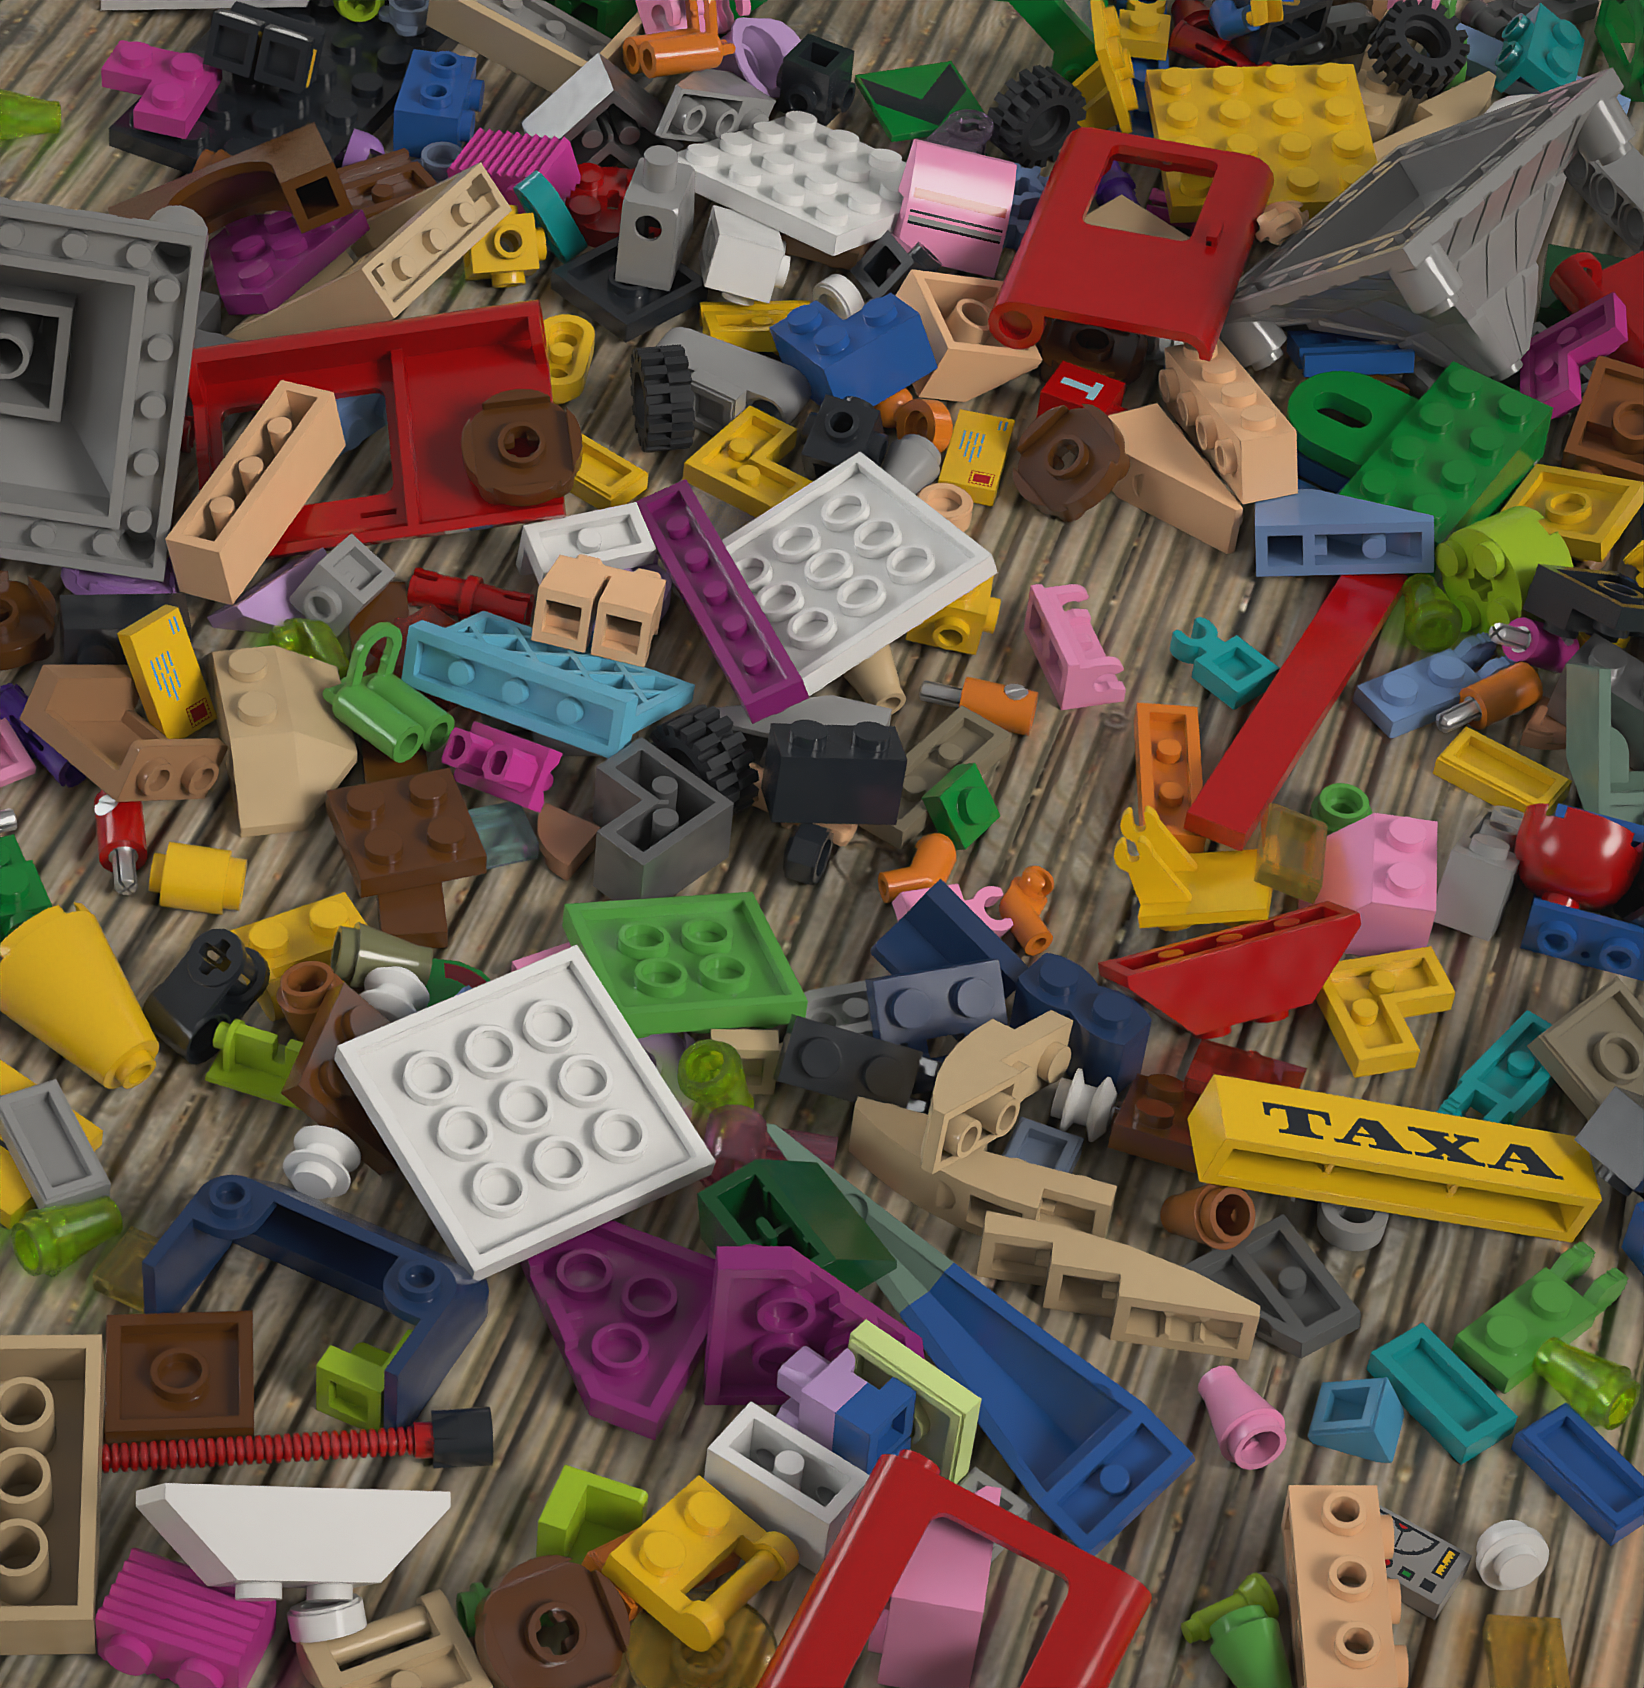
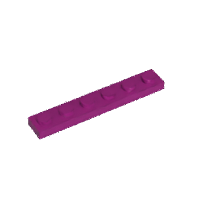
[633,479,809,724]

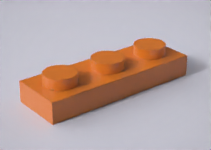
[1133,702,1206,853]

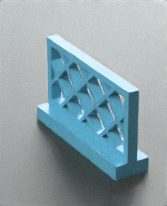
[401,611,695,759]

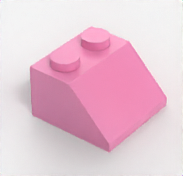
[1297,813,1438,957]
[867,1486,1002,1688]

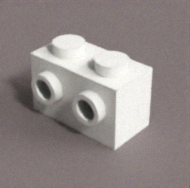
[698,205,790,306]
[704,1402,870,1574]

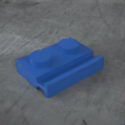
[1286,330,1415,377]

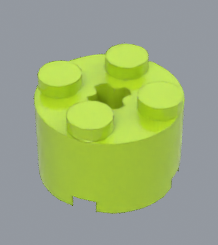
[1434,506,1573,634]

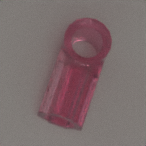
[699,1105,839,1188]

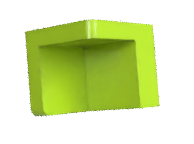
[316,1329,413,1432]
[536,1465,648,1564]

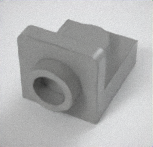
[289,533,397,640]

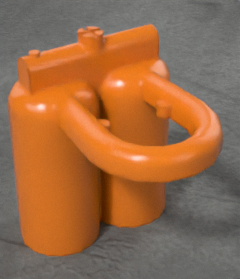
[623,0,736,79]

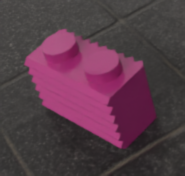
[446,128,581,214]
[95,1547,276,1688]

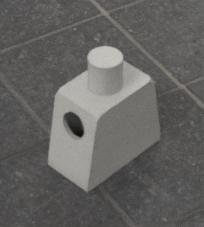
[615,145,695,291]

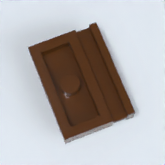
[337,148,438,219]

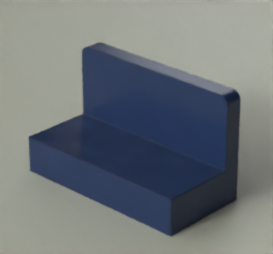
[870,879,1029,1041]

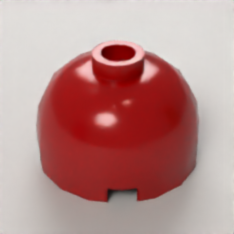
[1513,803,1644,912]

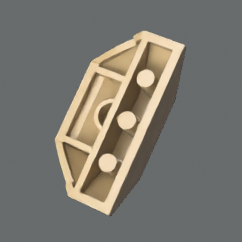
[204,645,357,838]

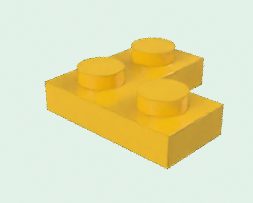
[682,406,813,518]
[1315,946,1456,1078]

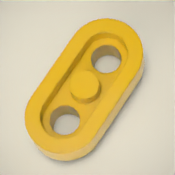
[544,314,595,404]

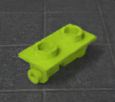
[205,1019,303,1110]

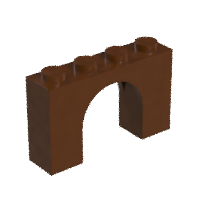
[107,122,354,235]

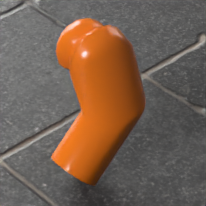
[878,833,956,903]
[999,866,1054,956]

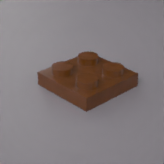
[326,768,487,898]
[105,1310,255,1448]

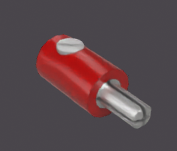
[94,790,148,895]

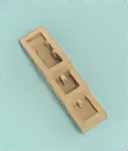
[976,1211,1260,1360]

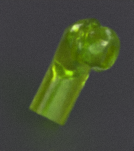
[268,617,350,681]

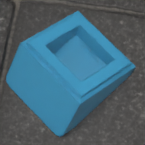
[1308,1377,1404,1463]

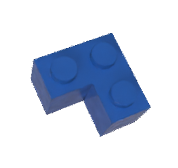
[769,293,938,407]

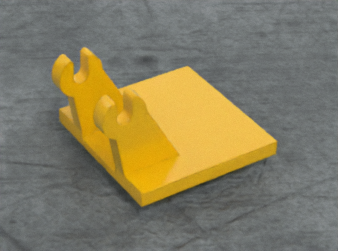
[1072,0,1139,134]
[1114,806,1277,931]

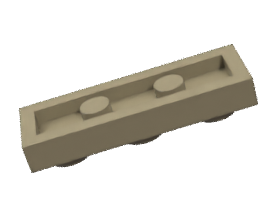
[858,705,1012,850]

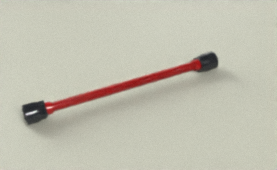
[102,1407,494,1474]

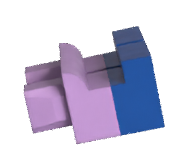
[775,1346,916,1475]

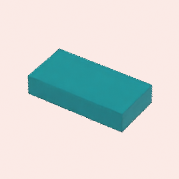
[1366,1322,1518,1465]

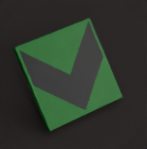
[854,61,990,142]

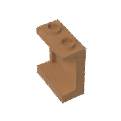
[19,665,228,802]

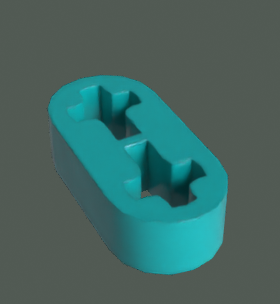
[513,170,588,264]

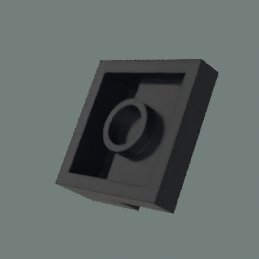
[1523,564,1644,643]

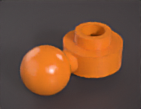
[874,388,953,454]

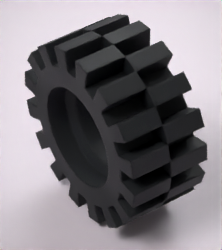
[1367,0,1470,99]
[986,65,1087,169]
[630,344,695,452]
[649,704,759,816]

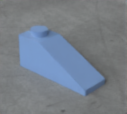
[1255,489,1434,577]

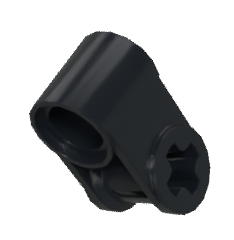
[142,929,270,1065]

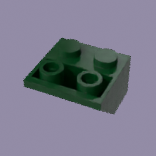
[697,1159,897,1292]

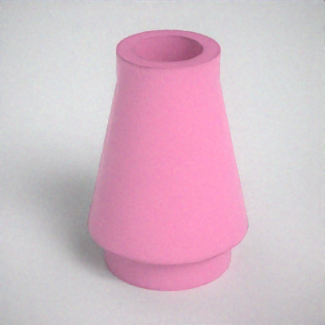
[1198,1366,1287,1470]

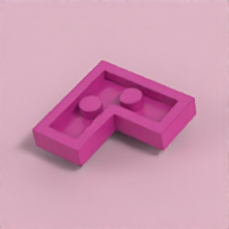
[101,40,223,139]
[1520,292,1628,419]

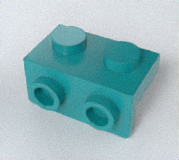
[1494,3,1585,93]

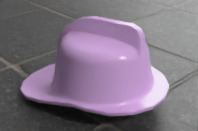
[713,17,801,98]

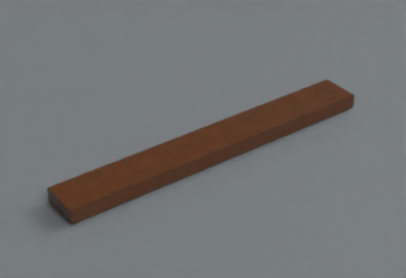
[347,581,448,948]

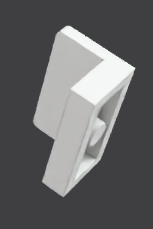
[516,502,656,585]

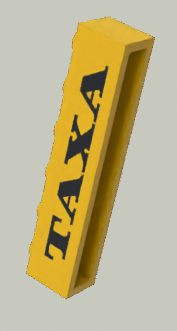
[1187,1074,1602,1243]

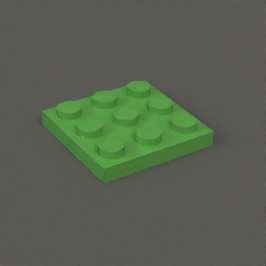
[562,892,808,1039]

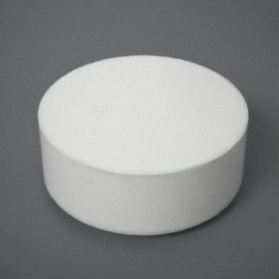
[813,274,865,320]
[287,1593,367,1643]

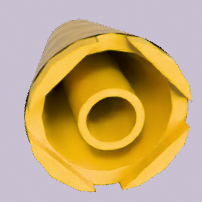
[0,902,159,1089]

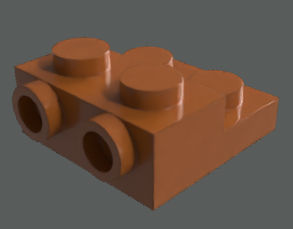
[1561,355,1644,482]

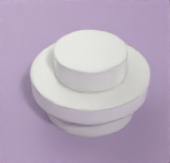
[1476,1520,1549,1590]

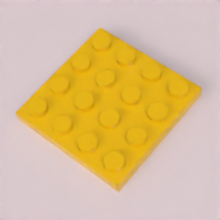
[1145,63,1378,223]

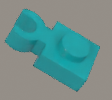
[1169,617,1280,710]

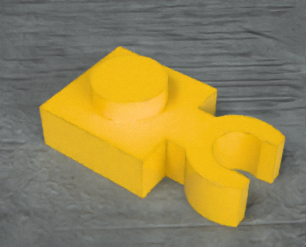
[1119,0,1171,61]

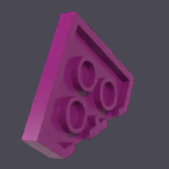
[208,209,370,315]
[520,1220,715,1441]
[702,1244,924,1405]

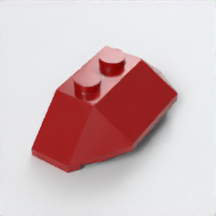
[1098,901,1361,1039]

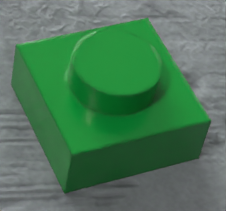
[922,763,1001,850]

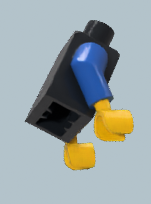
[1208,0,1333,65]

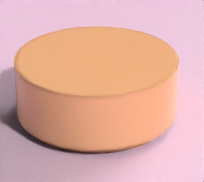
[916,483,973,532]

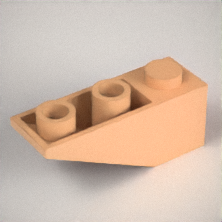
[1108,403,1243,554]

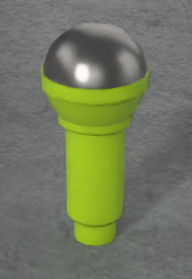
[1181,1572,1287,1644]

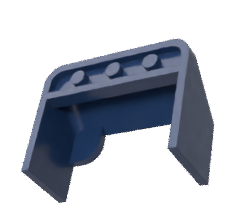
[142,1175,489,1431]

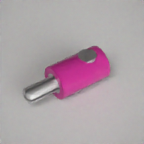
[1489,617,1579,673]

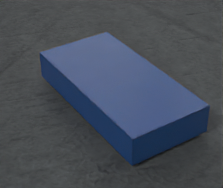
[1511,1402,1644,1546]

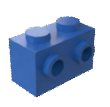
[393,49,485,158]

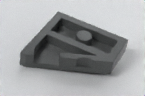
[1182,1214,1361,1359]

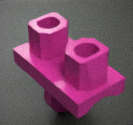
[442,721,563,813]

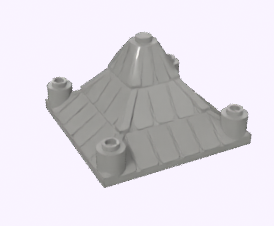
[1220,67,1636,382]
[0,197,209,582]

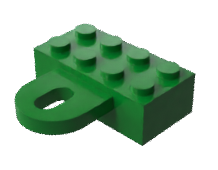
[1286,361,1553,592]

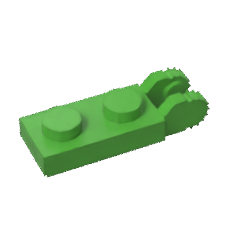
[1451,1241,1629,1394]

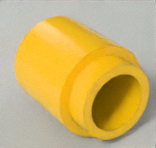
[149,842,247,915]

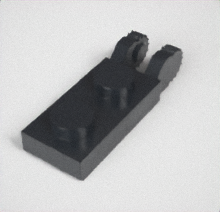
[773,1014,943,1115]

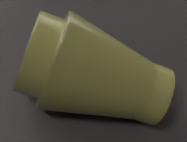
[330,922,433,988]

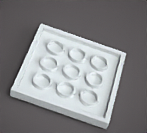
[677,111,906,256]
[672,452,998,696]
[334,945,716,1281]

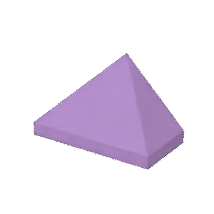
[207,547,327,639]

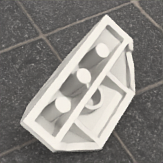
[136,1483,451,1603]

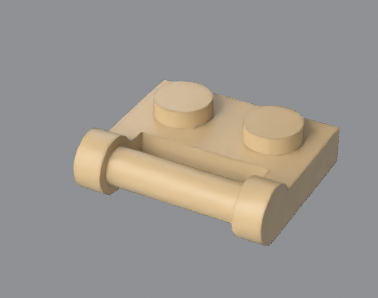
[296,1589,493,1688]

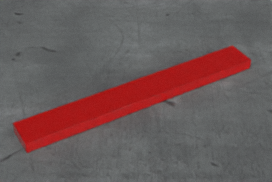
[1183,573,1408,851]

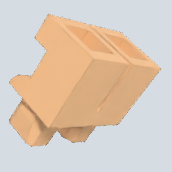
[531,554,666,667]

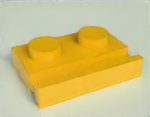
[699,300,811,356]

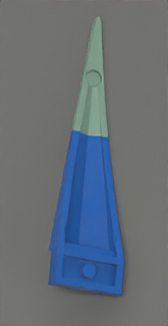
[767,1124,1196,1556]

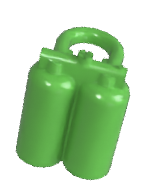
[322,622,455,763]

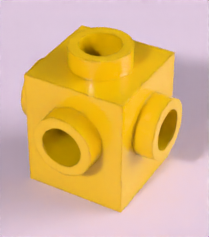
[463,205,547,288]
[905,575,1001,655]

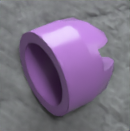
[342,128,385,167]

